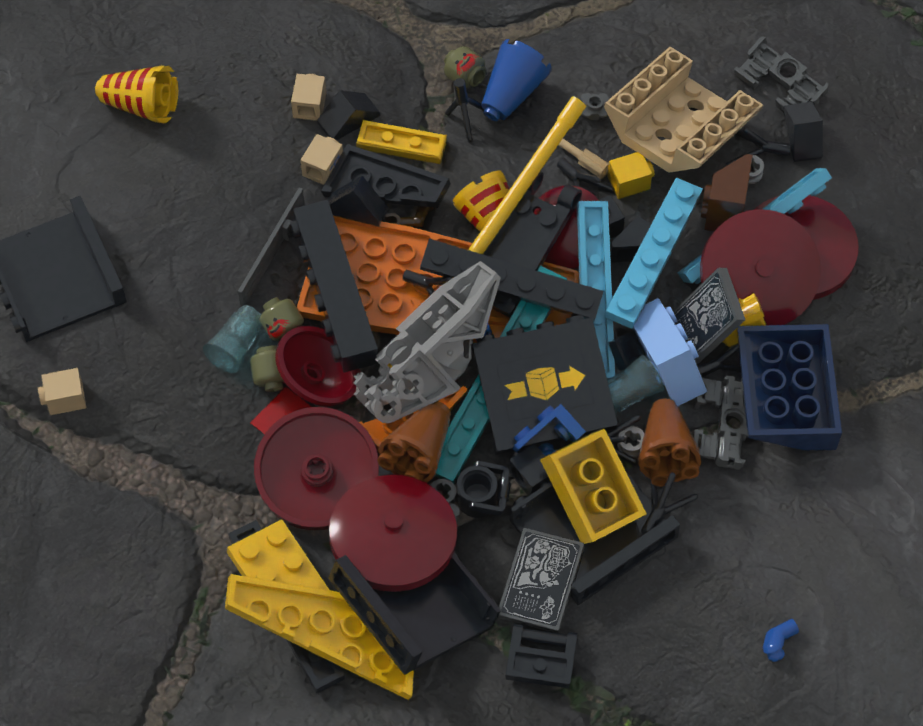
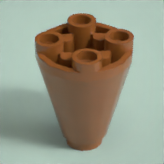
[638,398,701,487]
[377,401,451,483]

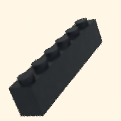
[290,200,378,373]

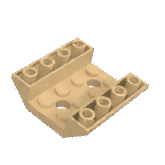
[604,47,763,173]

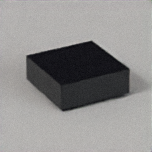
[608,331,645,371]

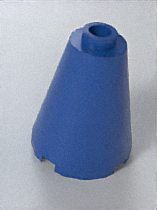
[481,39,552,121]

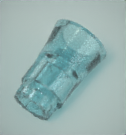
[203,305,262,373]
[608,355,664,413]

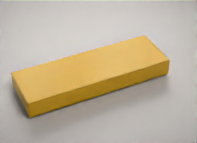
[356,120,447,164]

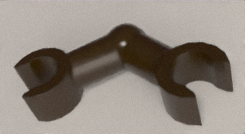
[385,206,435,229]

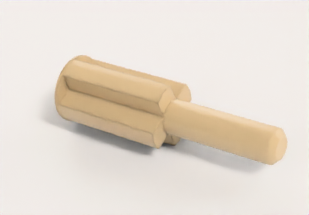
[558,139,609,179]

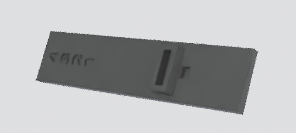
[238,187,305,307]

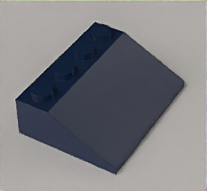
[737,324,842,451]

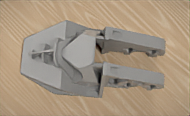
[353,261,501,423]

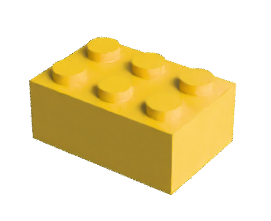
[540,429,647,544]

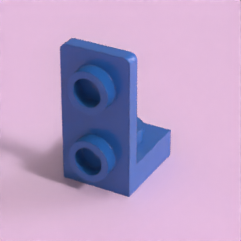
[512,404,586,453]

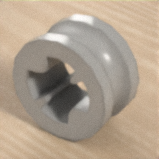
[748,155,764,184]
[617,426,644,457]

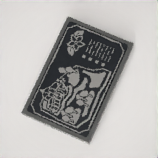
[673,267,745,365]
[498,528,585,633]

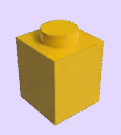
[607,152,655,199]

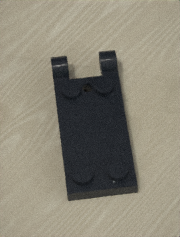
[483,171,582,318]

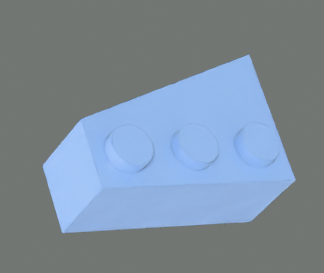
[633,298,707,406]

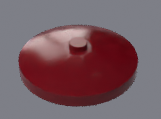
[754,195,859,300]
[700,209,821,325]
[254,407,379,530]
[329,475,457,592]

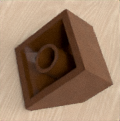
[700,154,753,231]

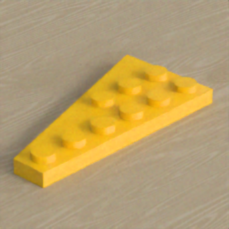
[225,574,414,700]

